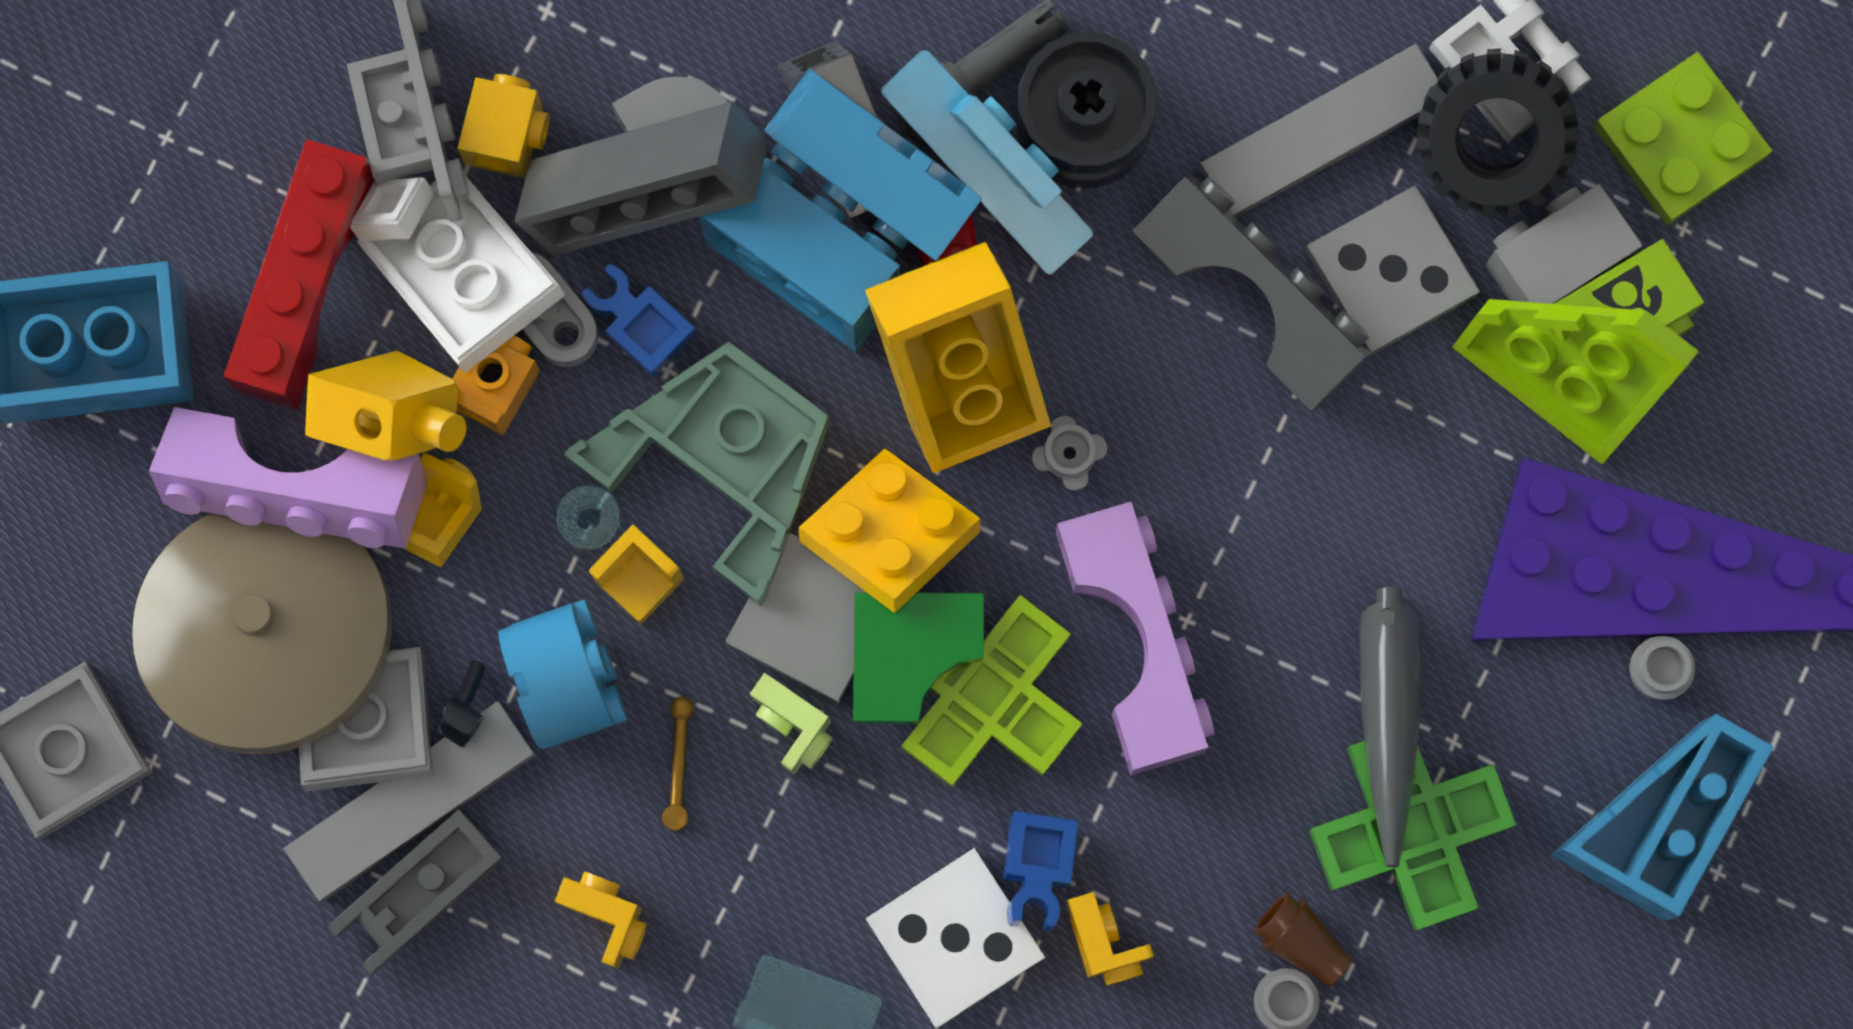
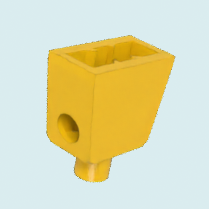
[305,351,466,461]

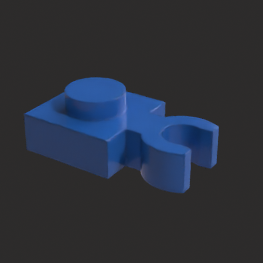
[581,264,696,378]
[1003,811,1078,932]

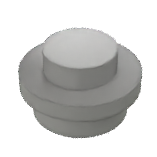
[1629,636,1695,701]
[1253,969,1319,1029]

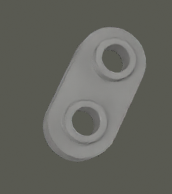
[522,253,599,367]

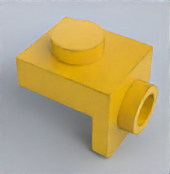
[403,452,482,568]
[554,872,647,969]

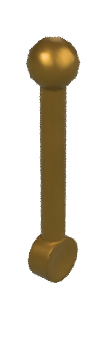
[662,696,695,831]

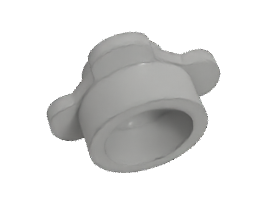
[1032,416,1107,491]

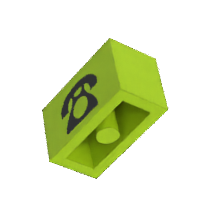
[1555,239,1705,336]

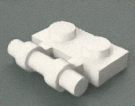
[1429,0,1591,144]

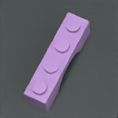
[149,407,428,549]
[1055,502,1215,776]

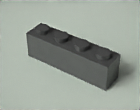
[514,102,769,256]

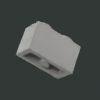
[1485,184,1643,304]

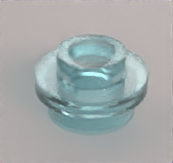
[556,486,620,550]

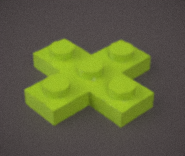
[901,595,1083,788]

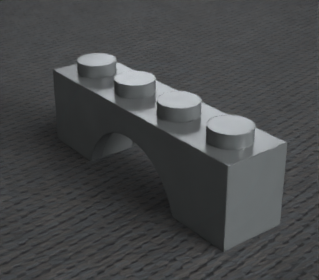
[1132,176,1373,411]

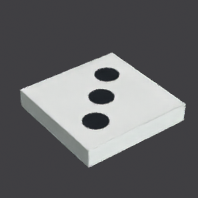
[865,848,1045,1029]

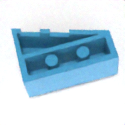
[764,68,983,261]
[1551,714,1774,921]

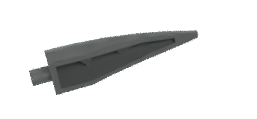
[1359,587,1422,867]

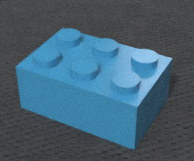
[699,157,900,353]
[0,261,194,424]

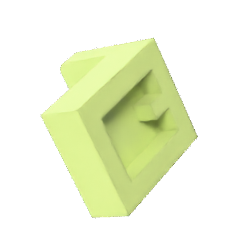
[750,673,833,775]

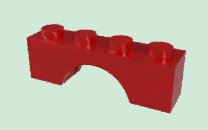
[223,139,375,410]

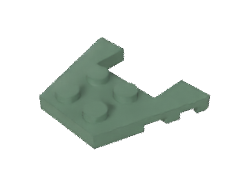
[564,342,831,606]

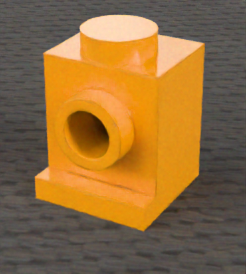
[452,335,540,436]

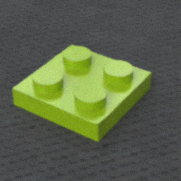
[1593,52,1772,226]

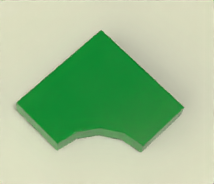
[853,593,984,724]

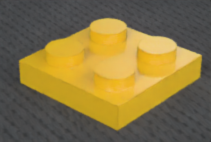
[798,448,980,613]

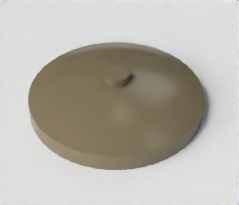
[132,513,392,755]

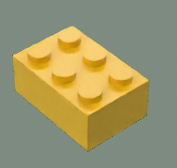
[865,242,1051,474]

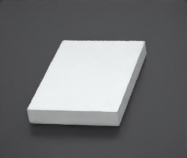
[357,174,565,374]

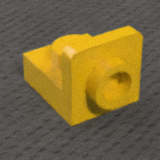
[1065,892,1154,986]

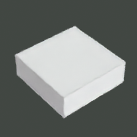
[350,178,435,241]

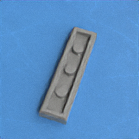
[1199,44,1438,217]
[283,701,536,903]

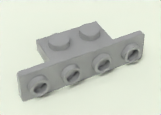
[347,0,469,222]

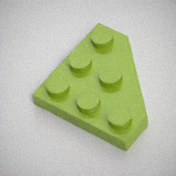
[1452,299,1698,464]

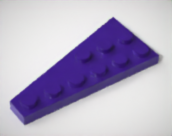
[1469,458,1853,642]

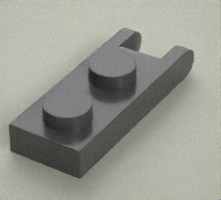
[328,809,504,976]

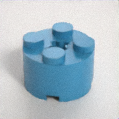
[498,599,628,749]

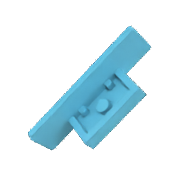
[881,50,1093,274]

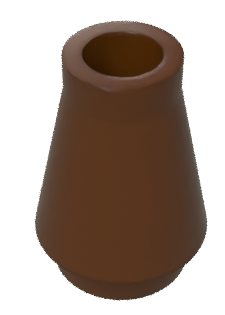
[1254,893,1353,987]

